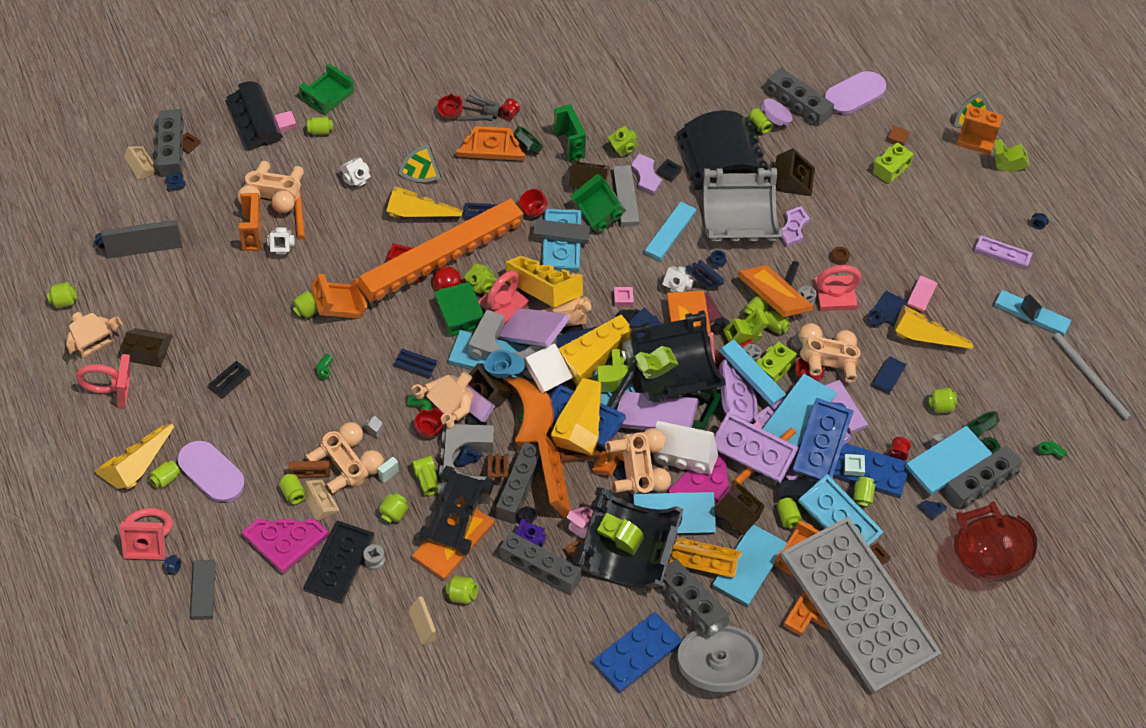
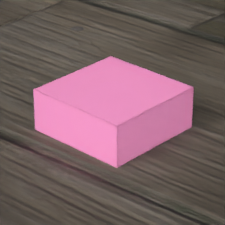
[274,111,297,132]
[614,287,634,307]

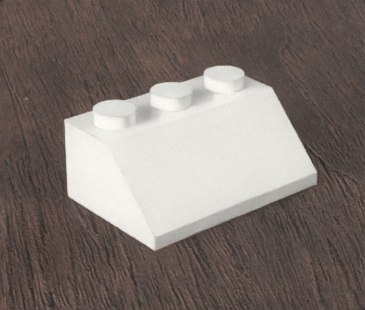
[653,421,718,475]

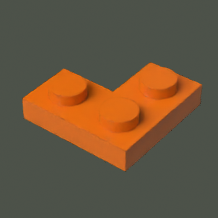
[592,439,637,476]
[783,591,830,636]

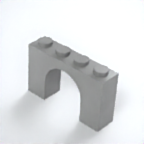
[468,310,557,379]
[438,424,494,504]

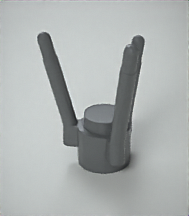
[456,94,500,121]

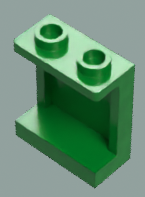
[299,63,354,115]
[554,104,586,162]
[570,174,626,233]
[434,282,484,337]

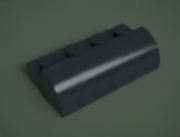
[226,81,283,151]

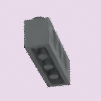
[766,67,834,127]
[155,109,184,177]
[496,442,542,525]
[944,445,1023,509]
[500,531,582,596]
[658,559,729,638]

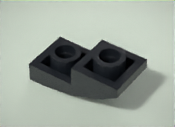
[776,480,817,503]

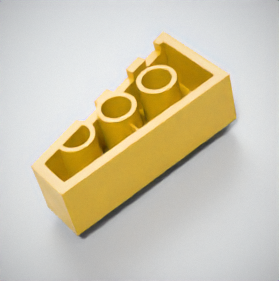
[506,256,583,307]

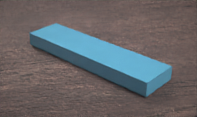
[644,202,696,262]
[994,290,1072,337]
[719,340,786,406]

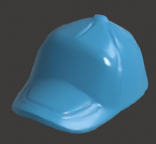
[484,350,525,379]

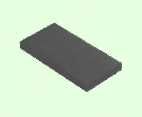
[101,220,183,258]

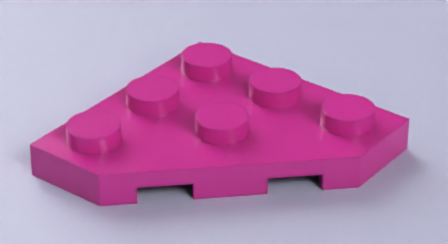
[668,454,728,504]
[242,519,329,574]

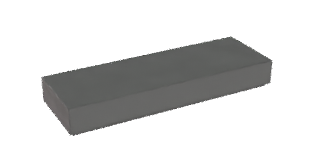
[533,219,590,244]
[191,560,216,620]

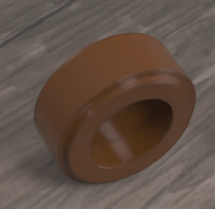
[831,247,850,265]

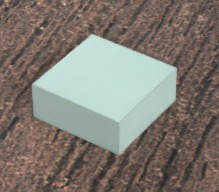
[844,454,865,476]
[378,457,399,483]

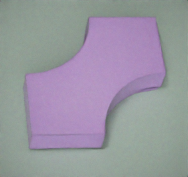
[631,154,662,195]
[780,206,810,247]

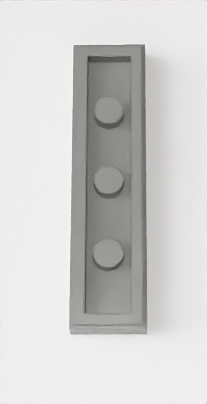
[613,165,639,226]

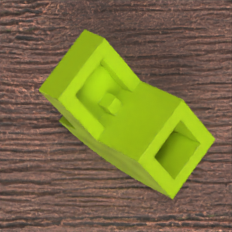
[993,139,1030,172]
[723,308,769,344]
[635,346,678,379]
[597,349,628,392]
[597,513,644,555]

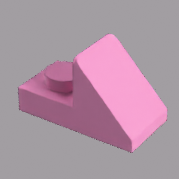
[907,276,938,312]
[567,506,593,539]

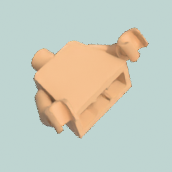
[540,273,591,327]
[66,312,123,358]
[412,371,474,428]

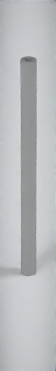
[1054,333,1132,421]

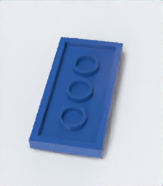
[551,385,626,449]
[792,398,854,481]
[832,443,909,499]
[592,612,683,693]

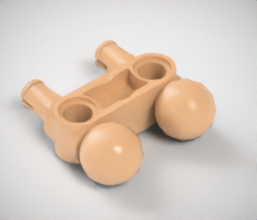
[238,161,304,213]
[798,323,860,383]
[305,422,384,494]
[605,428,671,494]

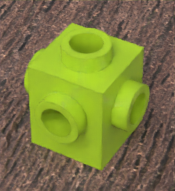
[608,126,639,157]
[464,264,497,294]

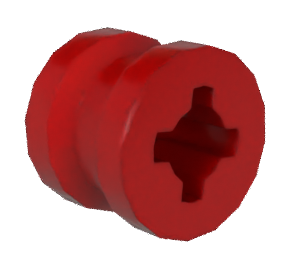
[498,98,521,121]
[888,437,912,461]

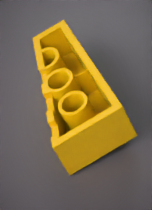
[558,315,631,387]

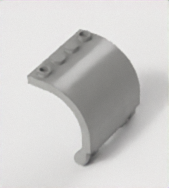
[703,168,783,241]

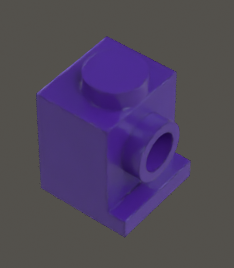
[515,519,547,547]

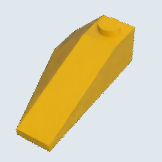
[386,186,463,218]
[894,305,974,349]
[551,378,601,455]
[95,424,174,489]

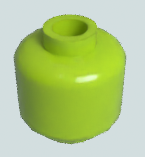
[47,282,77,309]
[293,291,318,319]
[929,388,958,414]
[379,492,409,524]
[446,576,478,604]

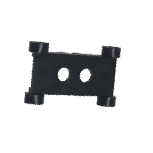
[418,465,494,556]

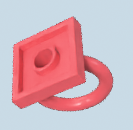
[814,265,861,311]
[478,271,529,326]
[76,354,130,409]
[120,508,173,560]

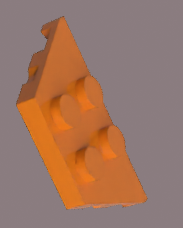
[456,126,525,161]

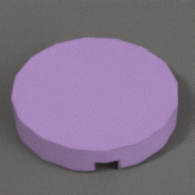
[760,99,793,126]

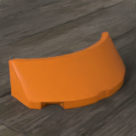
[503,377,554,448]

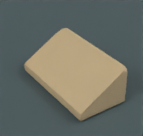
[124,146,159,180]
[303,479,339,520]
[409,596,437,645]

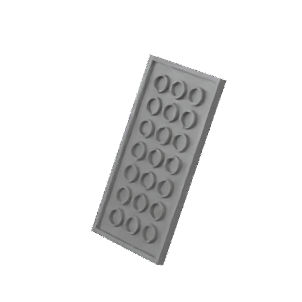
[780,516,942,694]

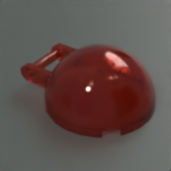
[954,501,1037,583]

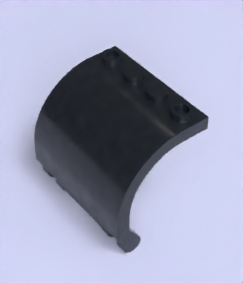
[676,110,769,190]
[629,310,726,403]
[573,487,684,588]

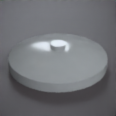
[678,625,763,692]

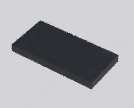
[303,520,375,604]

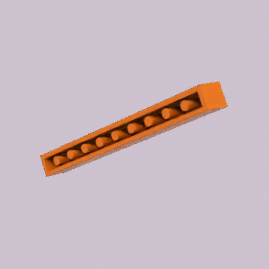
[358,198,524,303]

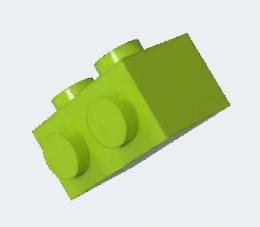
[873,142,914,184]
[756,341,797,383]

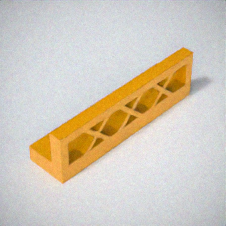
[669,537,742,578]

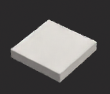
[523,343,574,393]

